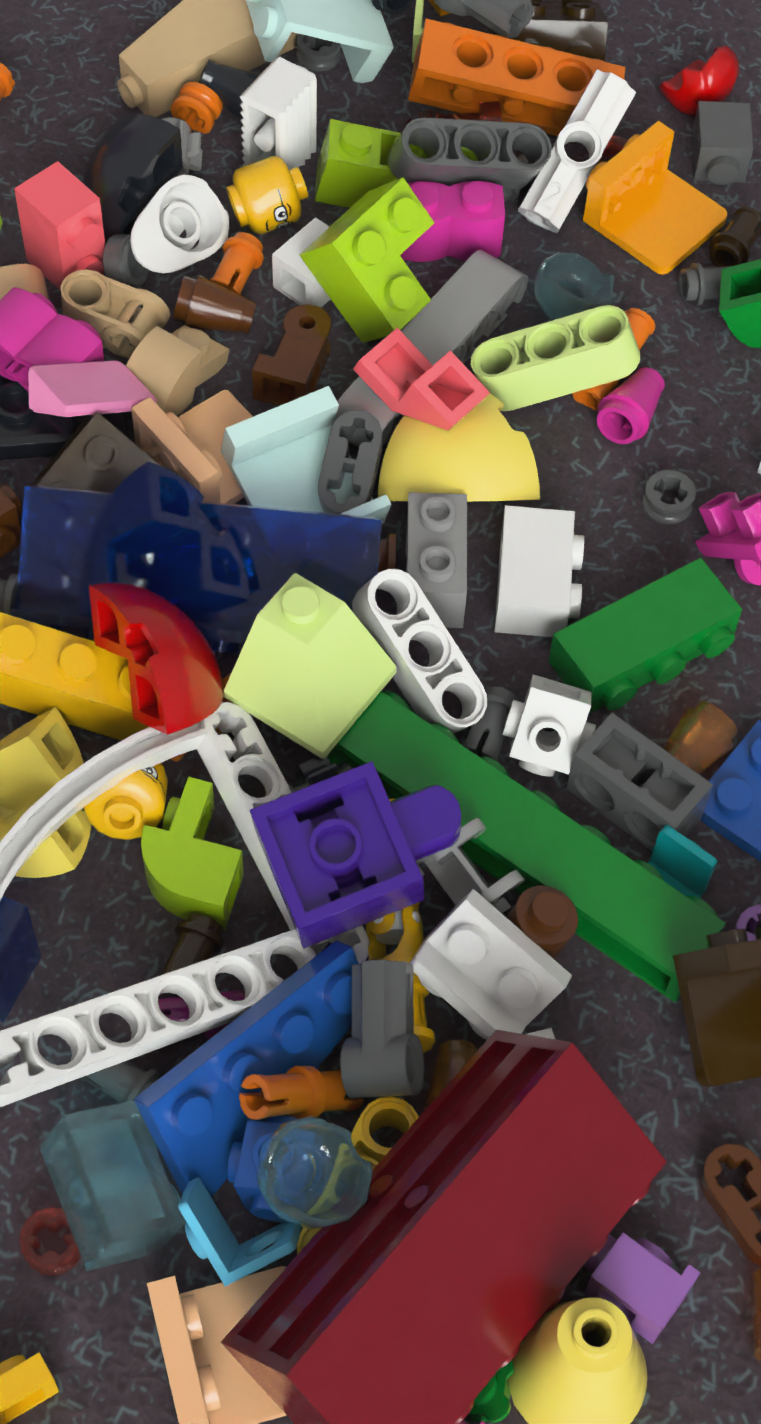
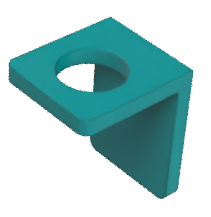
[648,825,717,898]

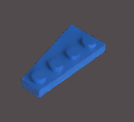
[133,940,359,1198]

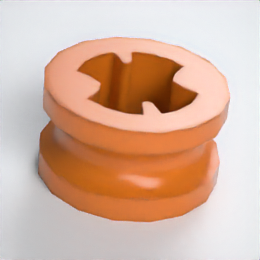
[170,82,223,134]

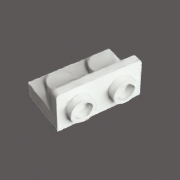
[409,889,572,1040]

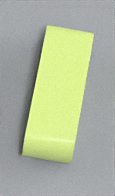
[470,305,640,411]

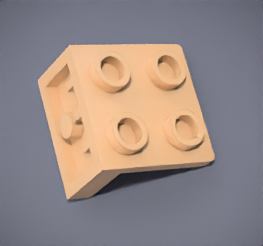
[131,390,253,523]
[147,1266,287,1424]

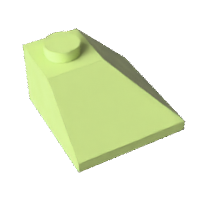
[223,573,396,760]

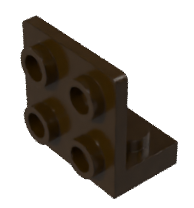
[19,412,185,575]

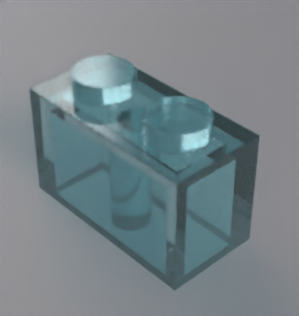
[39,1100,186,1271]

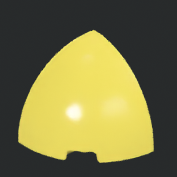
[378,393,540,502]
[0,706,91,878]

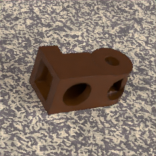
[252,304,331,406]

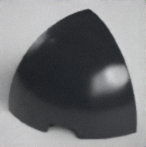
[82,114,183,245]

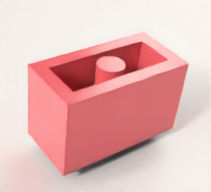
[14,161,105,291]

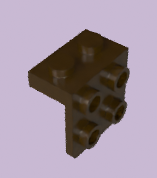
[511,0,608,61]
[673,927,761,1087]

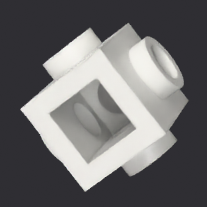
[502,674,596,777]

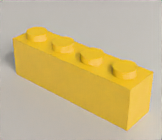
[0,612,149,741]

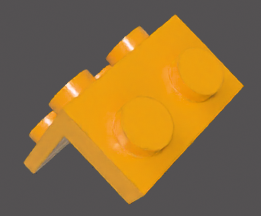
[583,120,727,274]

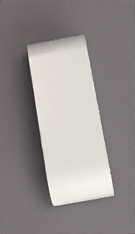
[352,569,487,734]

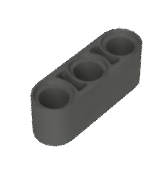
[388,117,552,189]

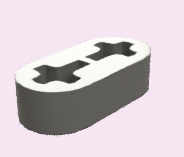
[318,410,383,518]

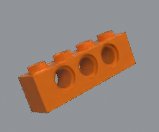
[408,18,626,136]

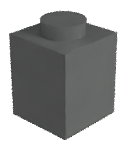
[691,101,753,185]

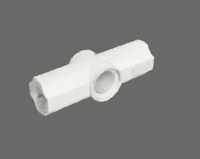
[518,70,636,233]

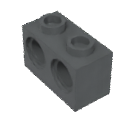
[566,713,713,852]

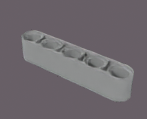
[334,250,528,455]

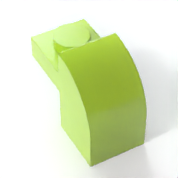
[141,777,244,930]

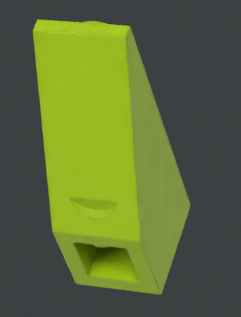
[315,119,478,207]

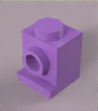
[584,1232,701,1344]

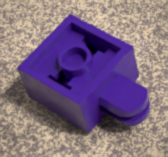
[250,761,461,949]

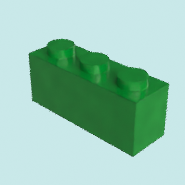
[548,558,742,715]

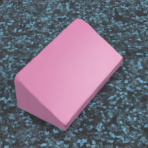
[28,360,156,417]

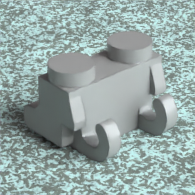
[416,818,524,915]

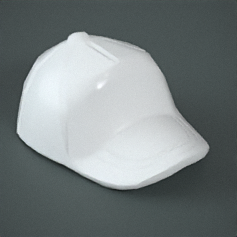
[130,174,229,274]

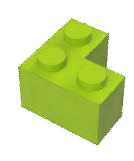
[299,178,434,343]

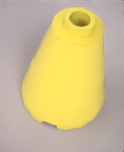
[507,1298,647,1424]

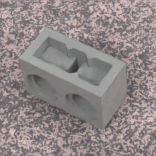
[405,492,467,628]

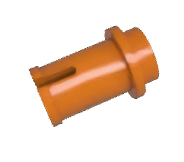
[210,232,264,295]

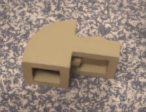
[126,325,230,416]

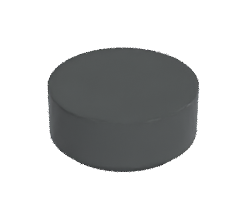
[103,234,149,288]

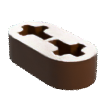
[700,1144,761,1266]

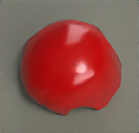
[658,45,739,116]

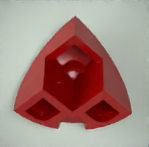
[89,583,224,735]

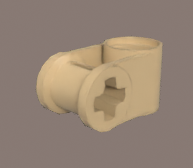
[60,269,170,359]

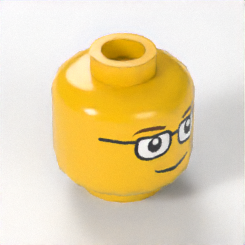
[226,156,309,234]
[84,763,168,840]

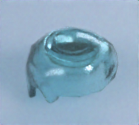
[534,252,618,320]
[257,1116,373,1229]

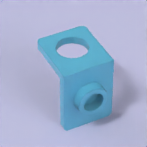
[178,1177,303,1286]

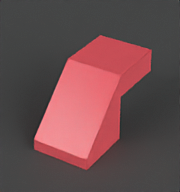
[353,328,490,431]

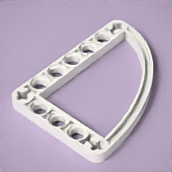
[0,702,370,1107]

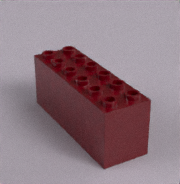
[221,1030,667,1424]

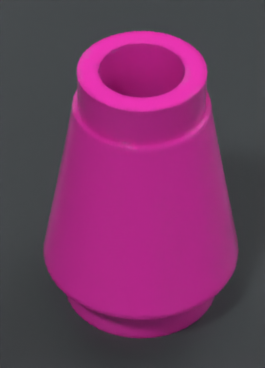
[597,367,665,444]

